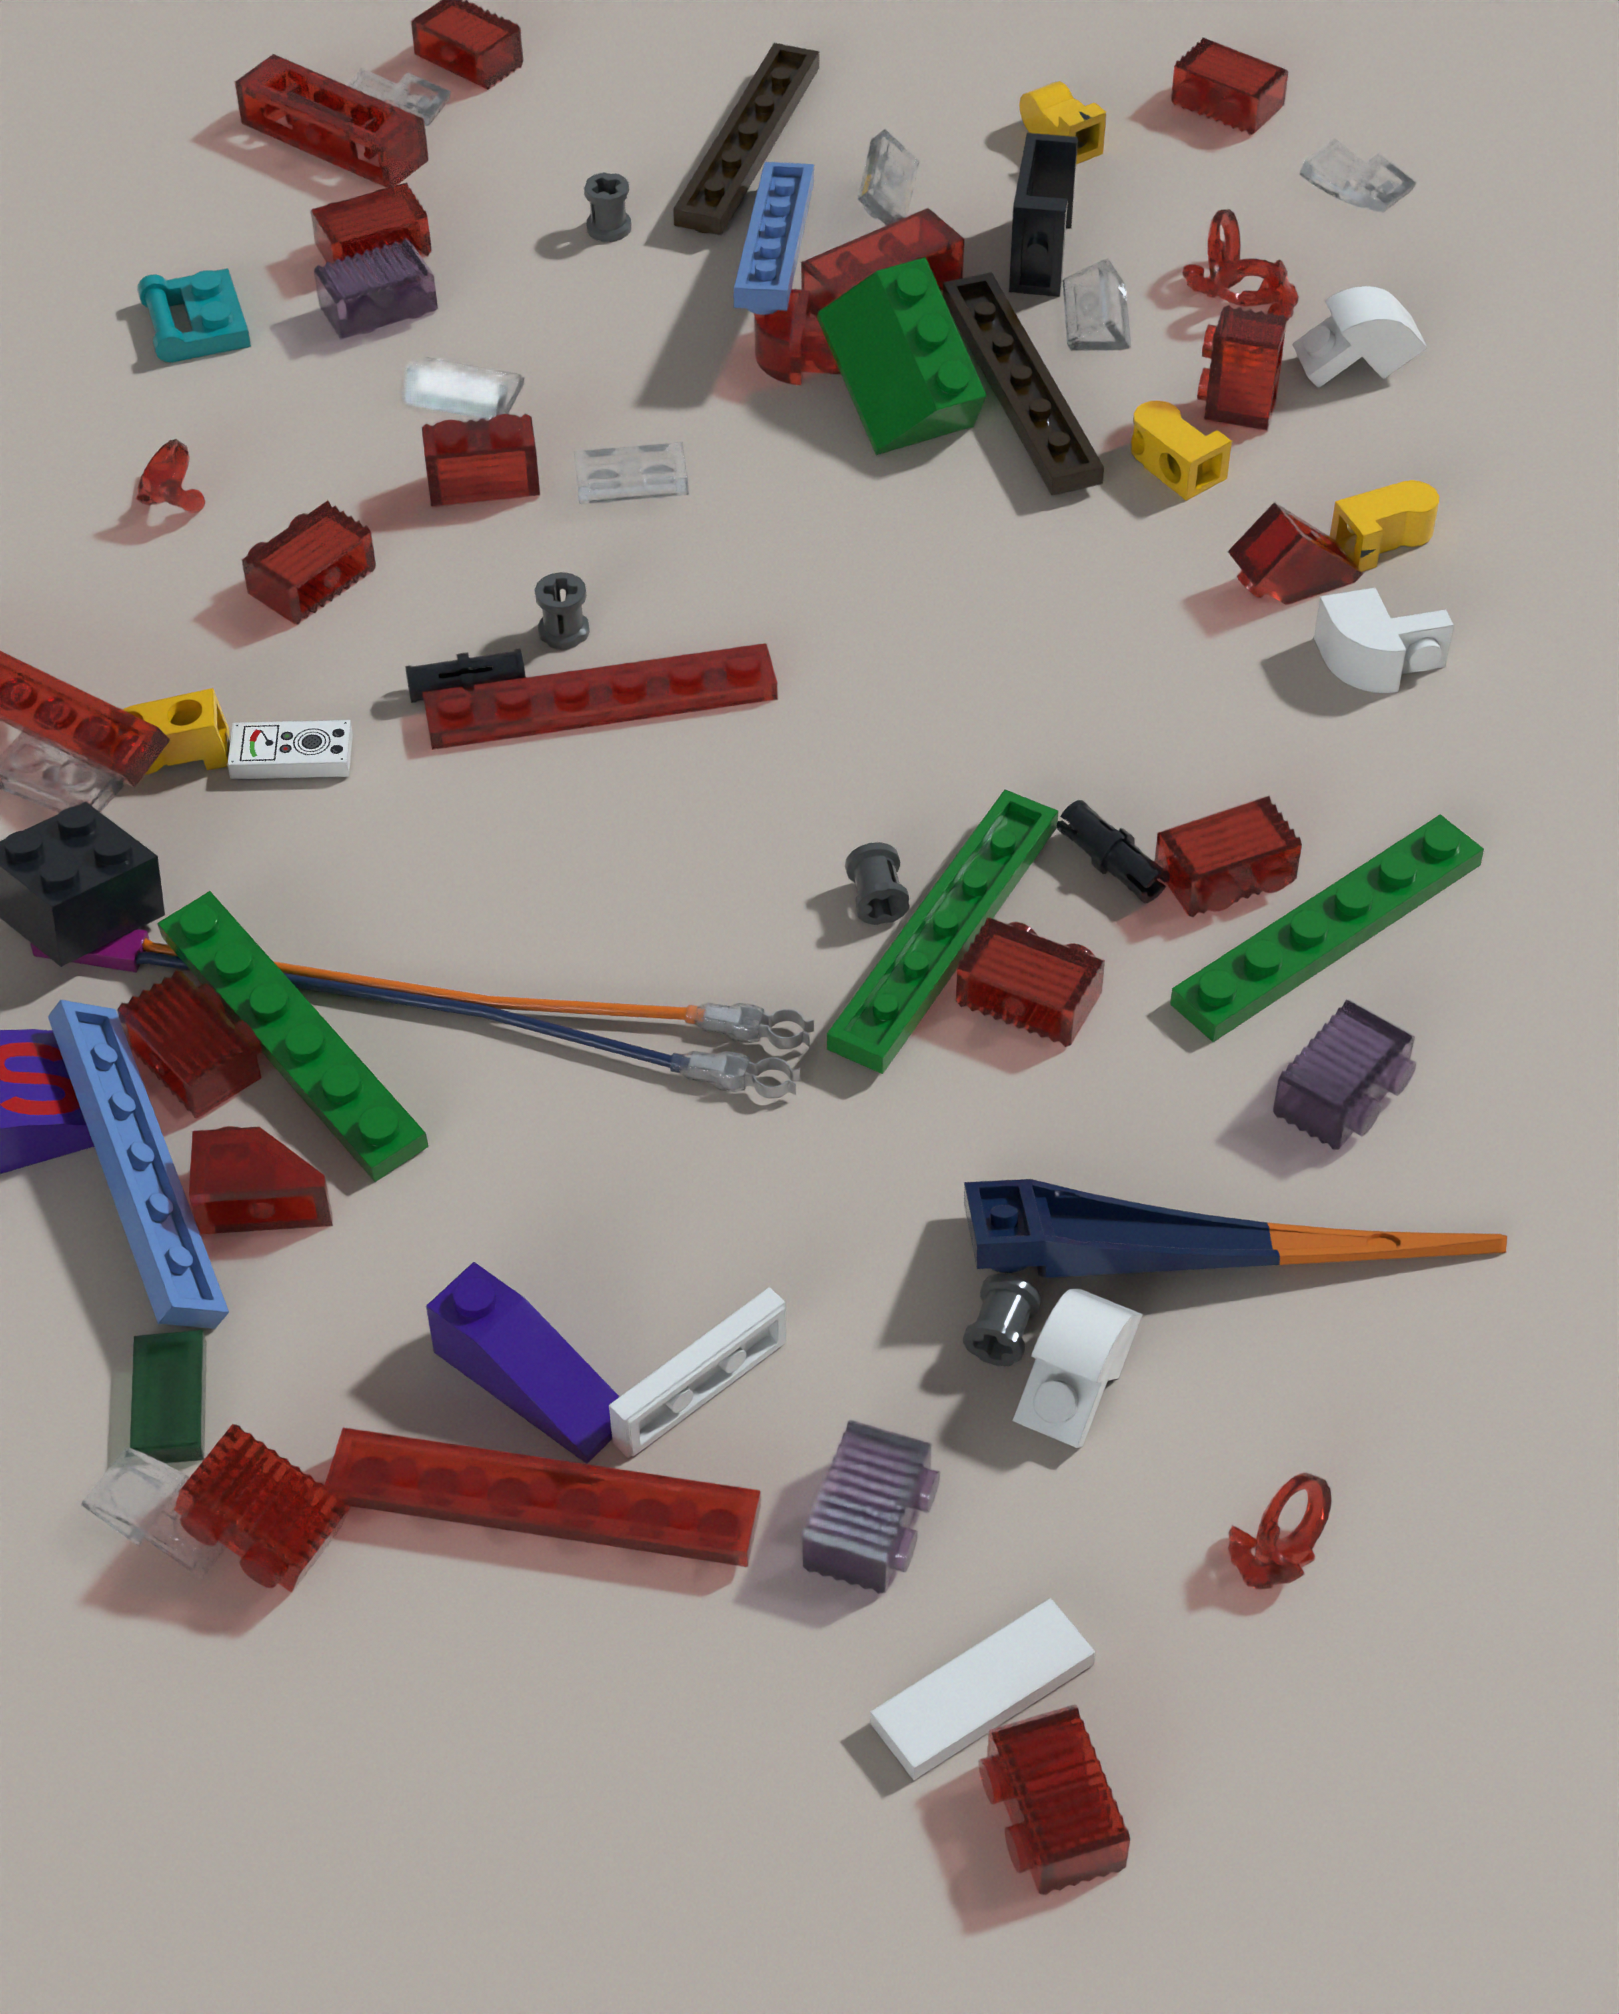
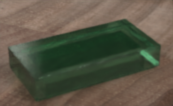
[130,1330,207,1466]

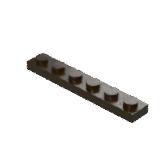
[673,43,819,235]
[943,272,1104,495]

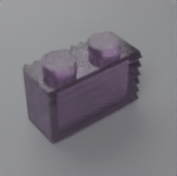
[314,238,438,340]
[1273,999,1416,1150]
[802,1420,940,1594]

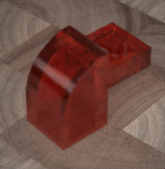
[754,289,841,386]

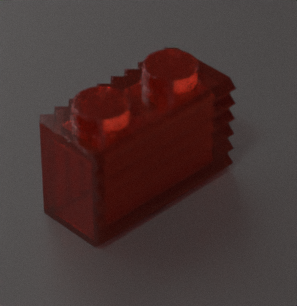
[411,0,523,90]
[1171,37,1288,135]
[310,183,432,281]
[1197,305,1287,431]
[422,413,540,507]
[241,501,376,625]
[1154,796,1302,917]
[956,917,1105,1047]
[117,970,262,1118]
[174,1424,351,1593]
[978,1705,1130,1895]

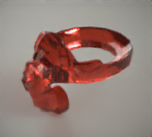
[1182,209,1247,298]
[1214,258,1299,326]
[136,439,205,513]
[1228,1472,1332,1590]

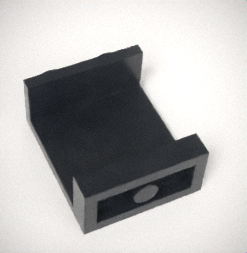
[1009,133,1078,297]

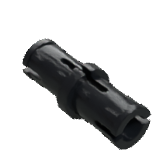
[405,649,526,703]
[1057,800,1170,903]

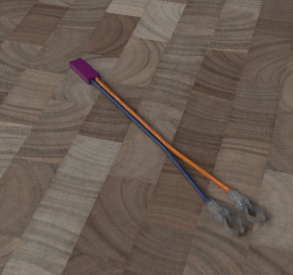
[30,929,814,1098]

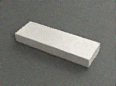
[609,1287,786,1459]
[870,1598,1096,1780]

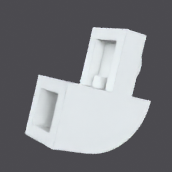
[1292,286,1427,388]
[1314,587,1454,693]
[1013,1289,1143,1448]

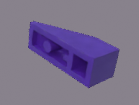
[426,1262,620,1464]

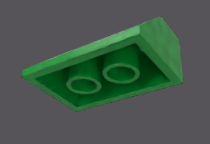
[817,257,987,455]

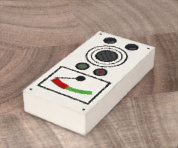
[227,720,353,779]

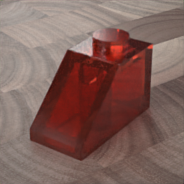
[1227,502,1363,605]
[189,1126,333,1235]

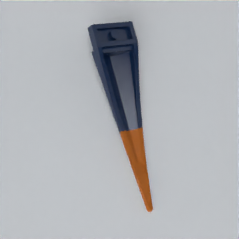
[964,1179,1507,1278]

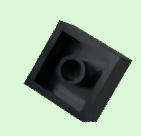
[0,801,165,967]

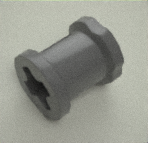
[584,173,631,242]
[534,572,590,650]
[845,842,910,925]
[963,1274,1042,1366]

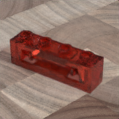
[235,54,429,190]

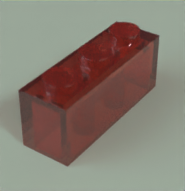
[801,208,964,318]

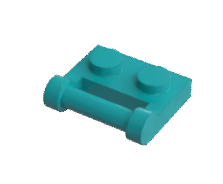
[137,268,251,362]

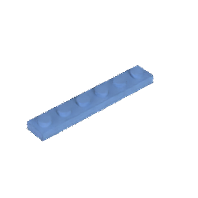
[734,162,814,315]
[48,1000,229,1329]

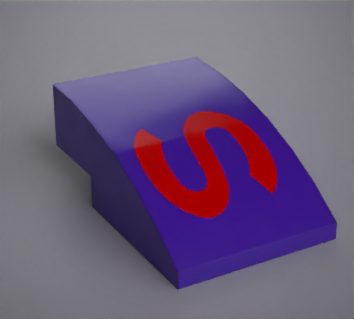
[0,1029,94,1174]

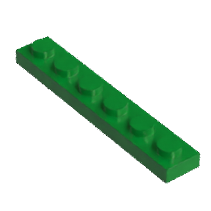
[827,789,1059,1074]
[1170,814,1484,1042]
[157,891,429,1182]

